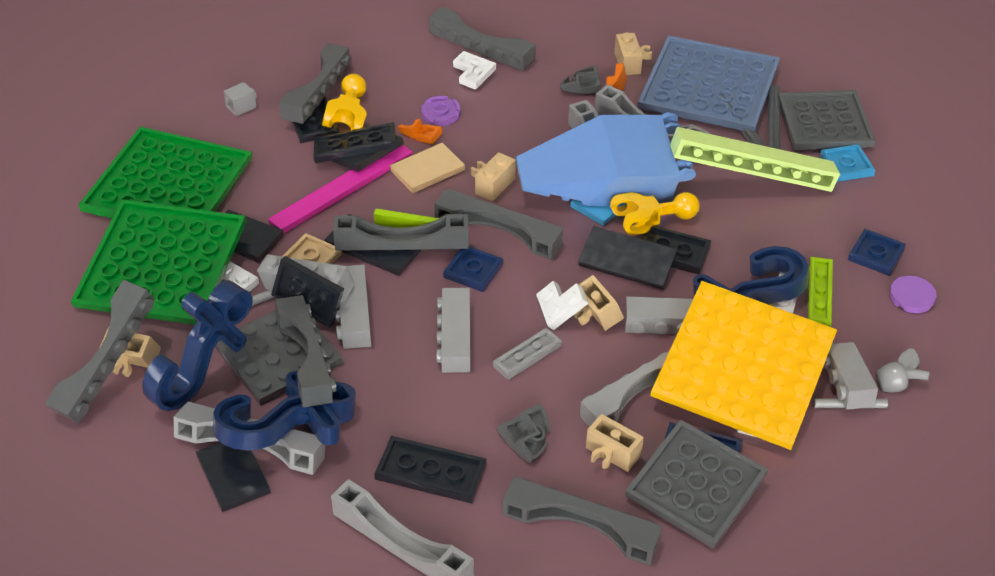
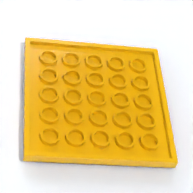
[650,281,837,450]

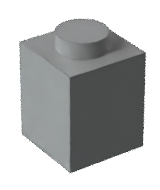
[223,82,257,116]

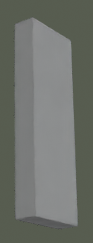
[493,327,562,380]

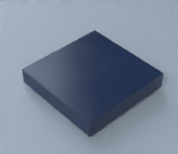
[848,229,906,276]
[443,246,503,292]

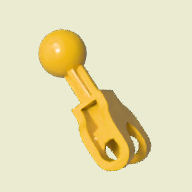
[322,74,367,130]
[610,192,700,235]

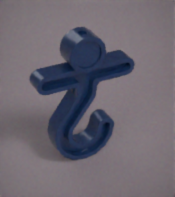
[693,246,808,304]
[142,280,253,412]
[213,371,356,450]

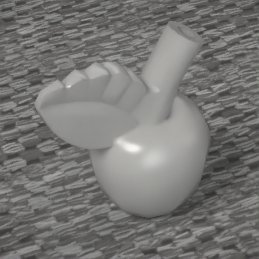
[876,348,930,393]

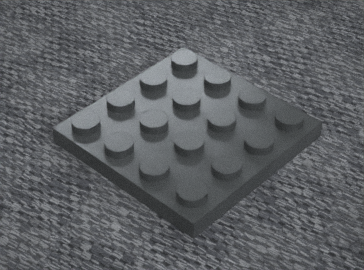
[778,90,876,150]
[215,310,343,405]
[625,419,768,549]

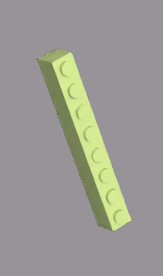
[670,127,840,192]

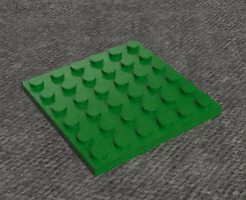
[78,126,252,219]
[70,200,247,325]

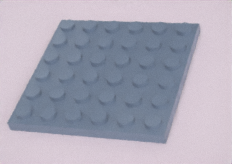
[637,35,780,131]

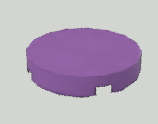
[421,95,461,126]
[889,276,937,313]

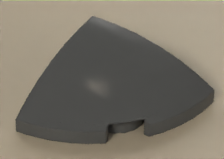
[560,65,601,94]
[497,404,550,463]

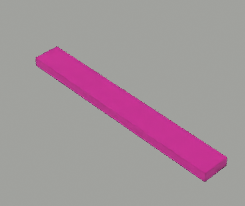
[268,145,412,234]

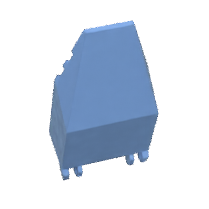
[516,112,696,206]

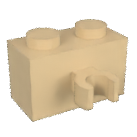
[614,32,652,75]
[471,152,516,202]
[574,275,624,331]
[100,327,161,377]
[586,414,644,472]

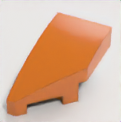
[606,63,627,91]
[398,118,443,145]

